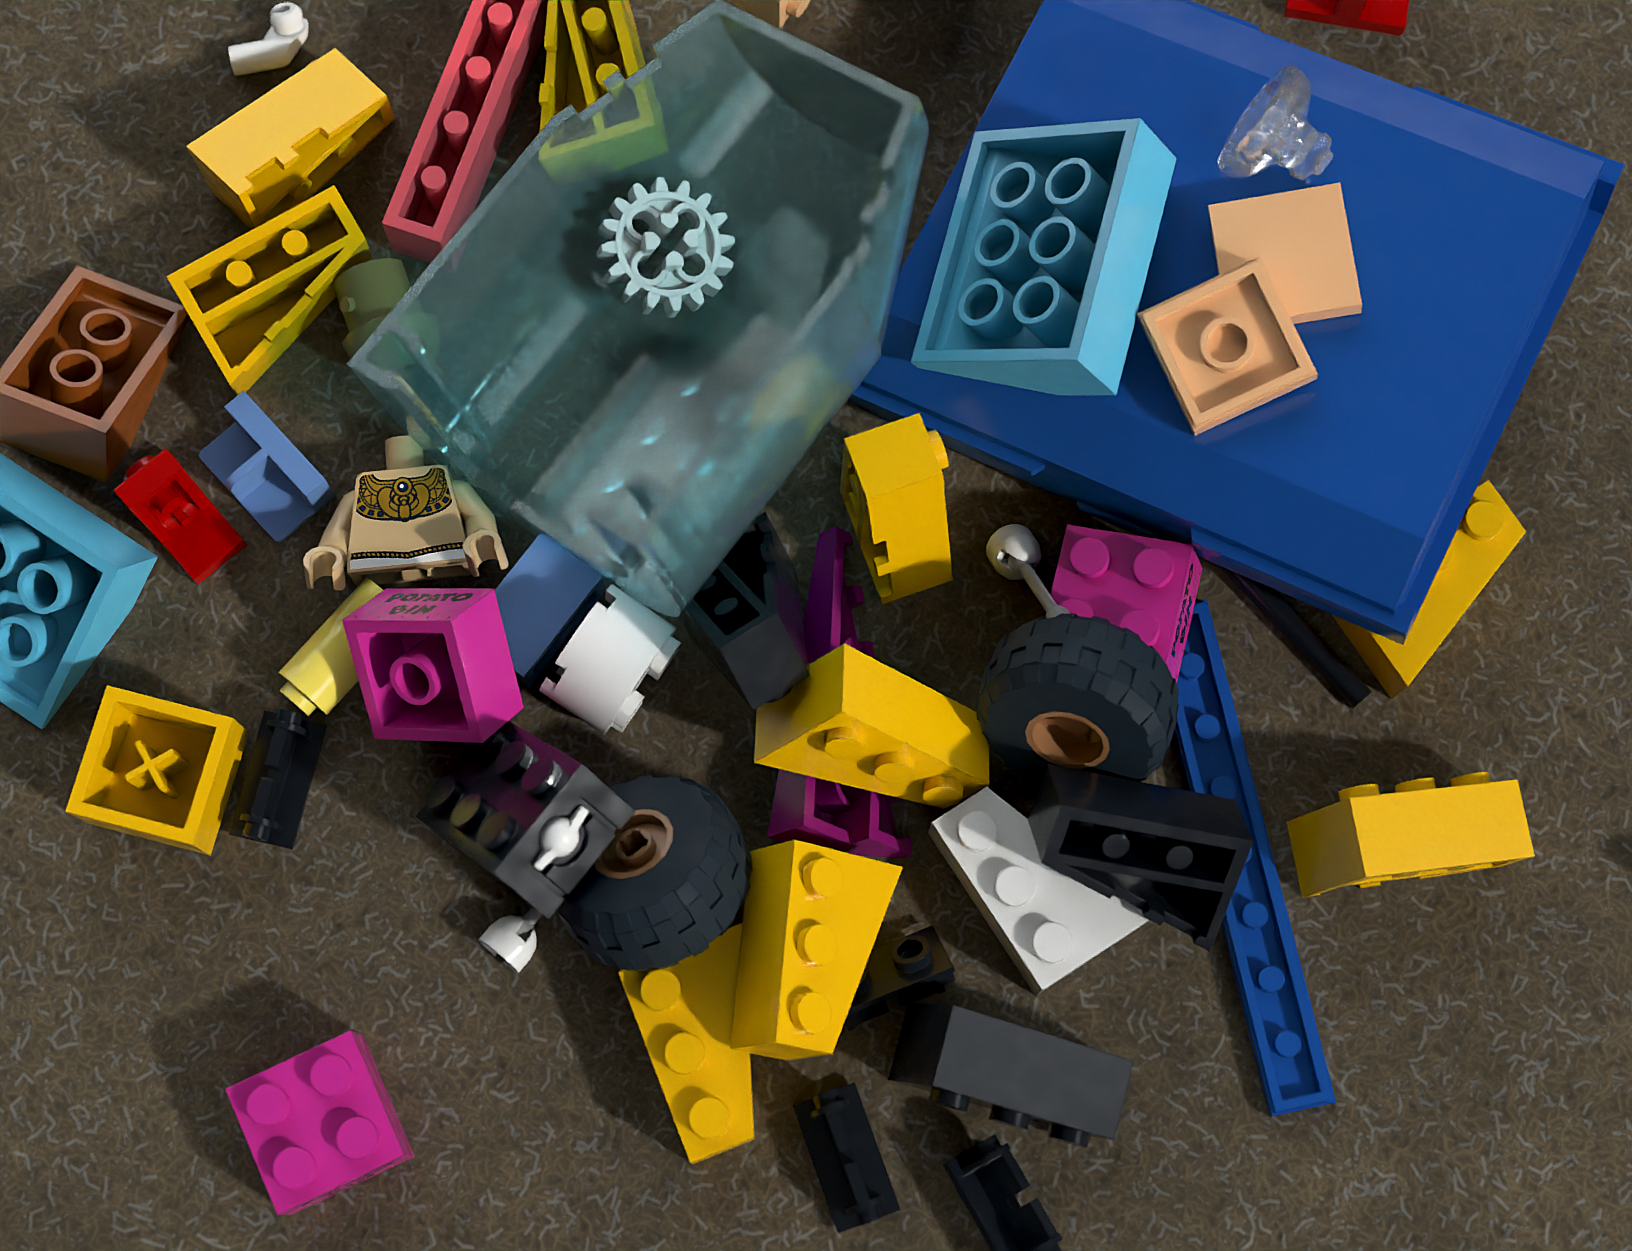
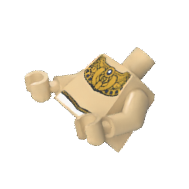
[303,435,509,591]

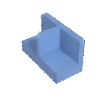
[199,390,336,542]
[495,534,607,688]

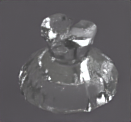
[1217,65,1334,181]

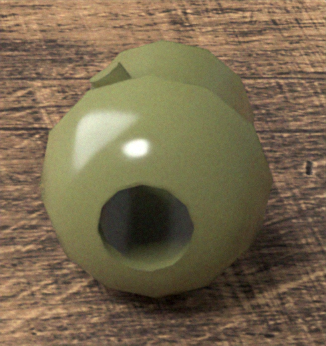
[332,258,436,378]

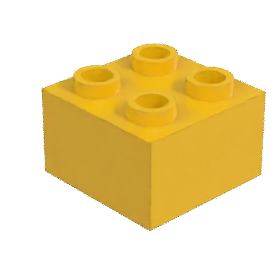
[65,685,250,856]

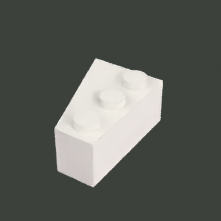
[928,787,1149,996]

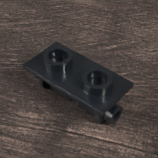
[229,709,327,850]
[843,925,955,1031]
[792,1082,901,1233]
[943,1134,1063,1251]

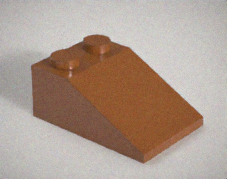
[0,266,190,483]

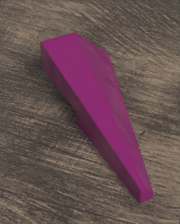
[767,526,912,858]

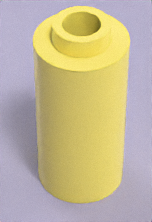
[278,577,384,716]

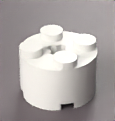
[539,584,681,735]

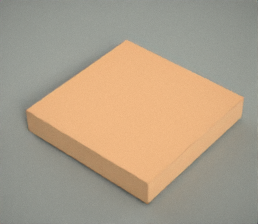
[1208,183,1362,324]
[1137,256,1318,436]

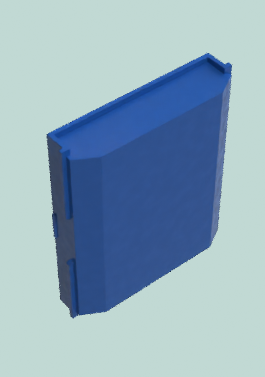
[833,0,1625,645]

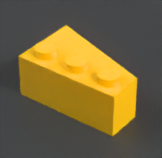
[166,185,372,395]
[840,413,953,604]
[1287,772,1535,898]
[730,840,903,1060]
[618,923,755,1164]

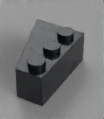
[657,511,810,710]
[1028,764,1253,952]
[888,1003,1134,1148]

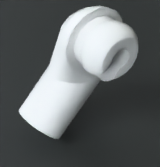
[228,2,309,76]

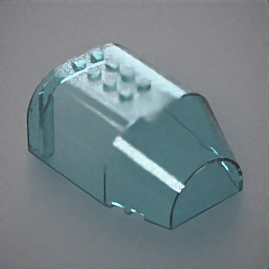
[347,0,929,617]

